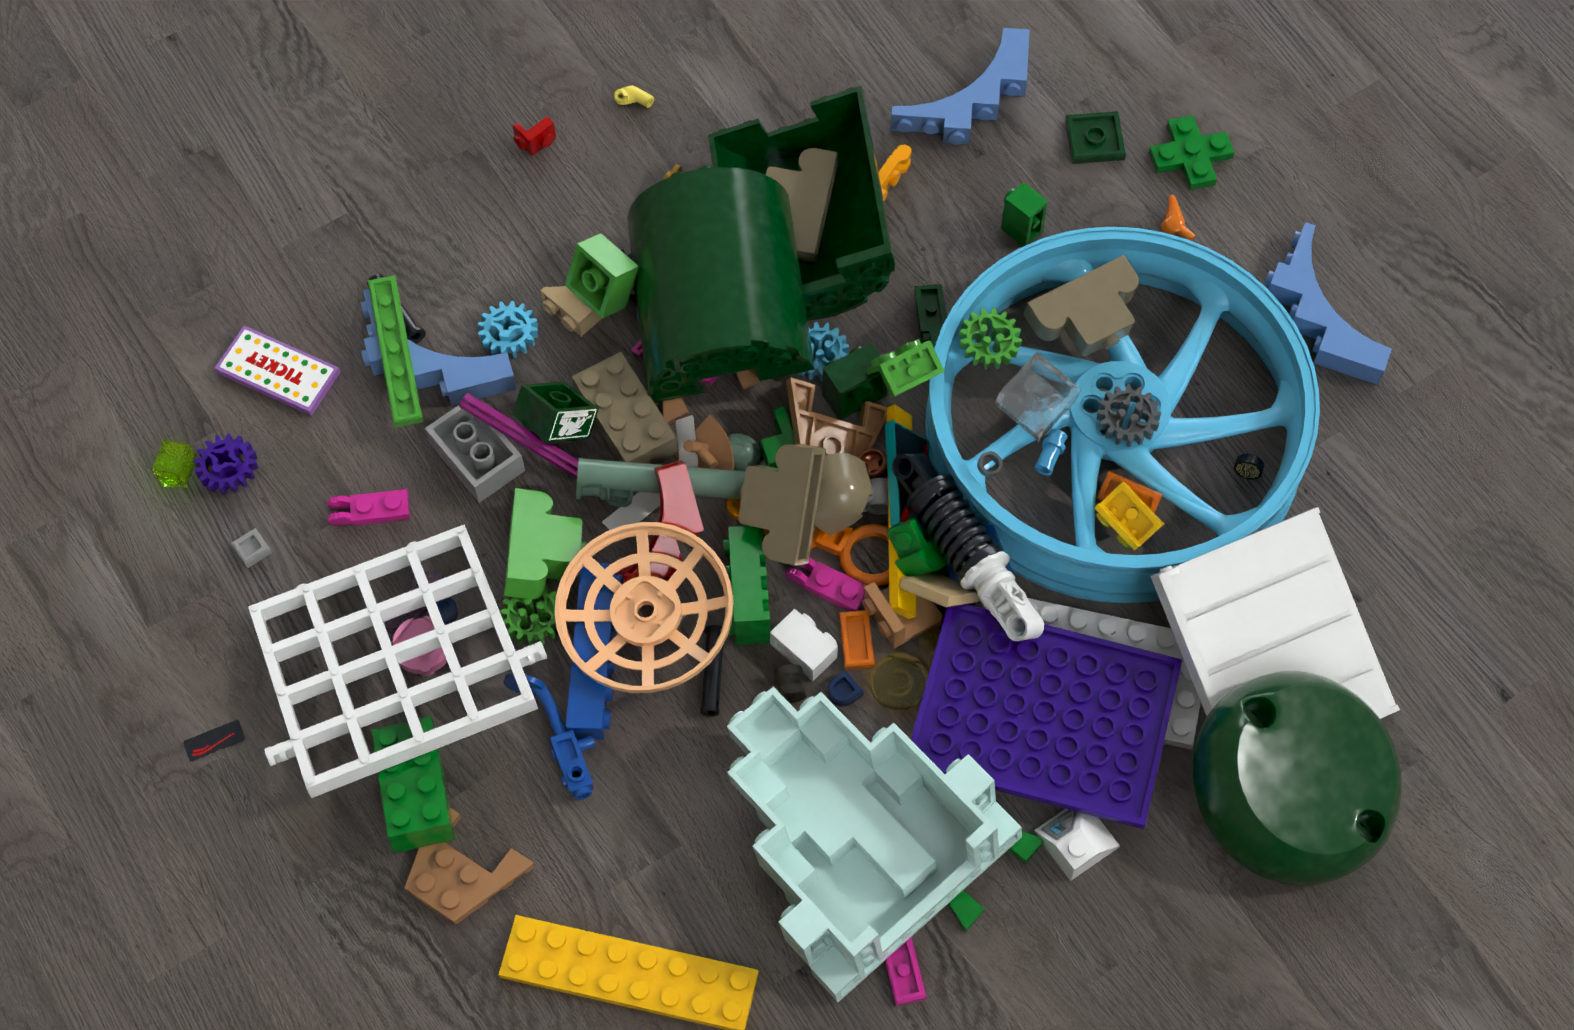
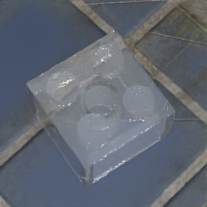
[995,353,1082,441]

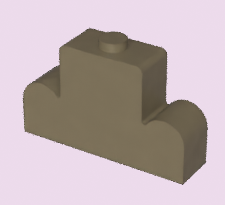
[766,148,839,263]
[1023,255,1139,356]
[738,444,826,566]

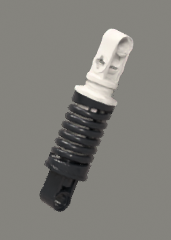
[892,453,1044,641]

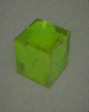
[152,440,197,488]

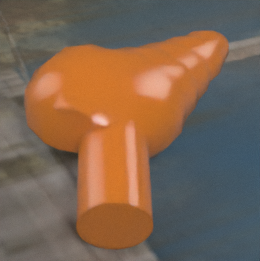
[1160,195,1196,241]

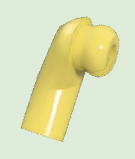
[614,85,654,108]

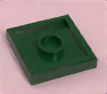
[1065,111,1126,164]

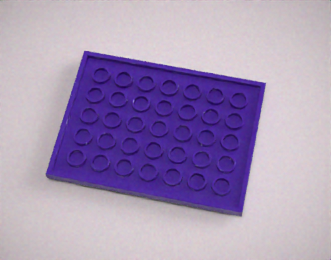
[911,604,1183,829]

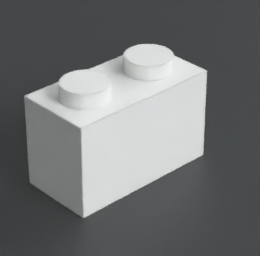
[770,609,838,681]

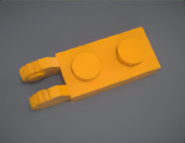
[879,144,912,201]

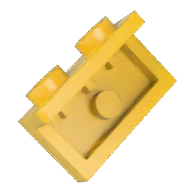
[1094,482,1164,550]

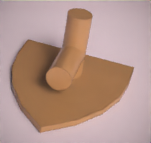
[674,414,734,470]

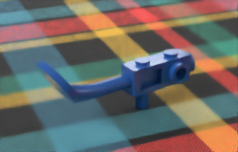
[503,673,596,800]

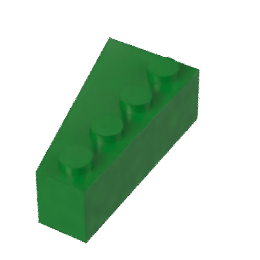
[723,526,770,645]

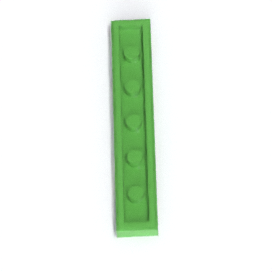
[368,275,423,428]

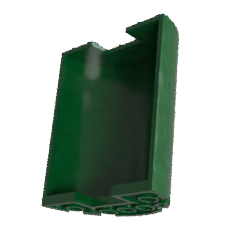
[708,86,895,321]
[627,166,815,403]

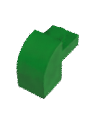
[761,407,795,468]
[886,518,947,577]

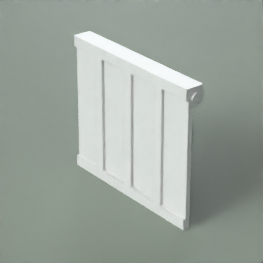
[1150,507,1400,719]

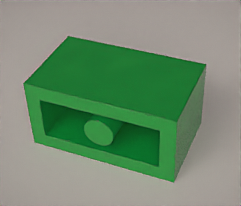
[1001,182,1048,246]

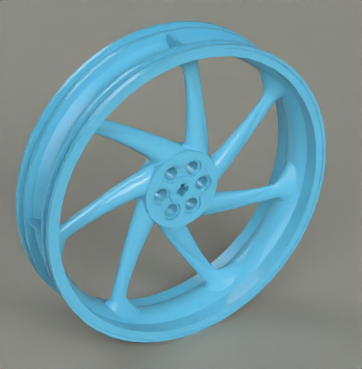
[925,227,1320,603]

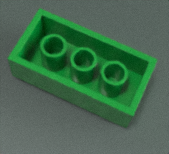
[371,716,455,853]

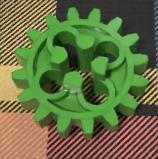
[958,308,1022,370]
[500,585,557,646]

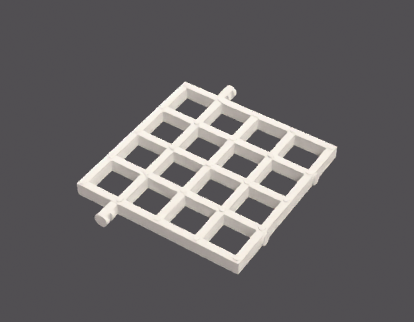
[248,524,547,798]

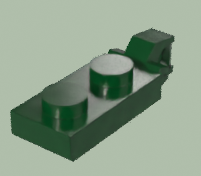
[914,284,947,348]

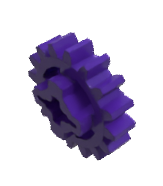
[194,434,259,495]

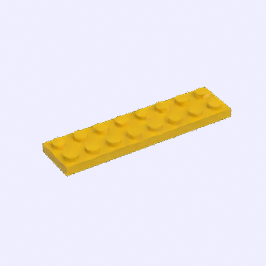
[498,915,759,1030]

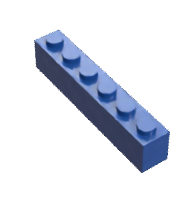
[566,563,623,740]

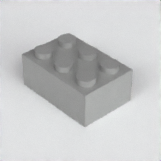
[425,405,525,503]

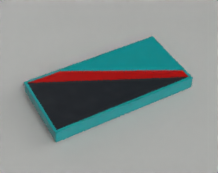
[885,420,930,539]

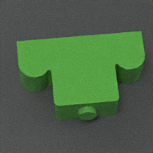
[504,488,586,599]

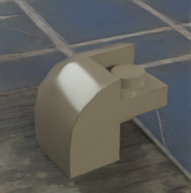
[814,453,872,536]

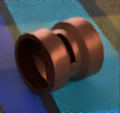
[859,449,888,480]

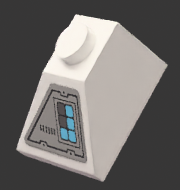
[1033,809,1120,881]

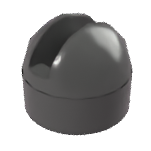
[977,451,1002,477]

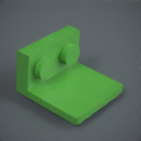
[865,339,945,397]

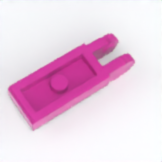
[327,489,410,526]
[785,557,867,611]

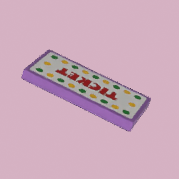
[214,325,341,416]

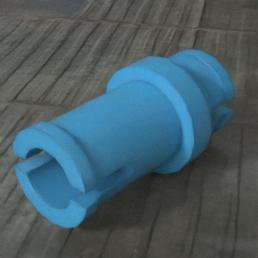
[1034,429,1068,476]

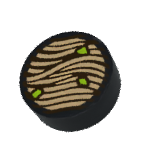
[1234,454,1265,480]

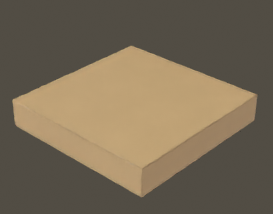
[900,572,980,607]

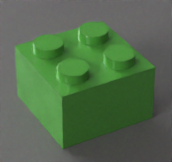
[565,233,639,319]

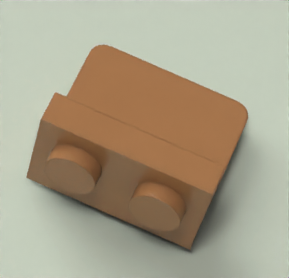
[862,582,943,648]

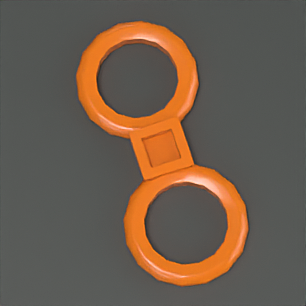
[763,524,889,587]

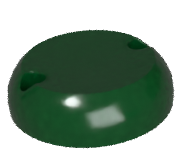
[1193,671,1402,886]

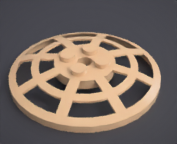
[555,522,734,693]

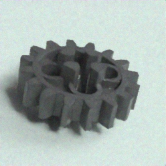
[1096,385,1161,447]

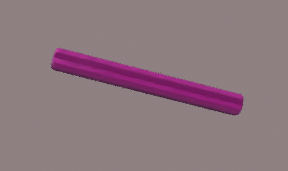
[459,393,579,479]

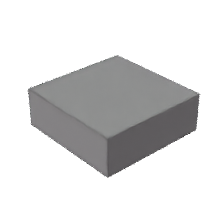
[231,528,272,568]

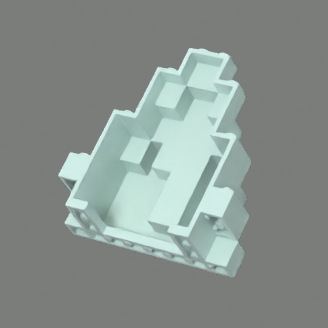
[727,687,1022,1002]

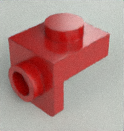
[513,117,556,156]

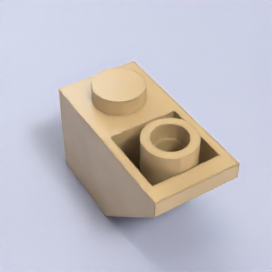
[540,286,602,337]

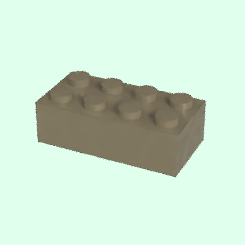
[572,352,678,464]

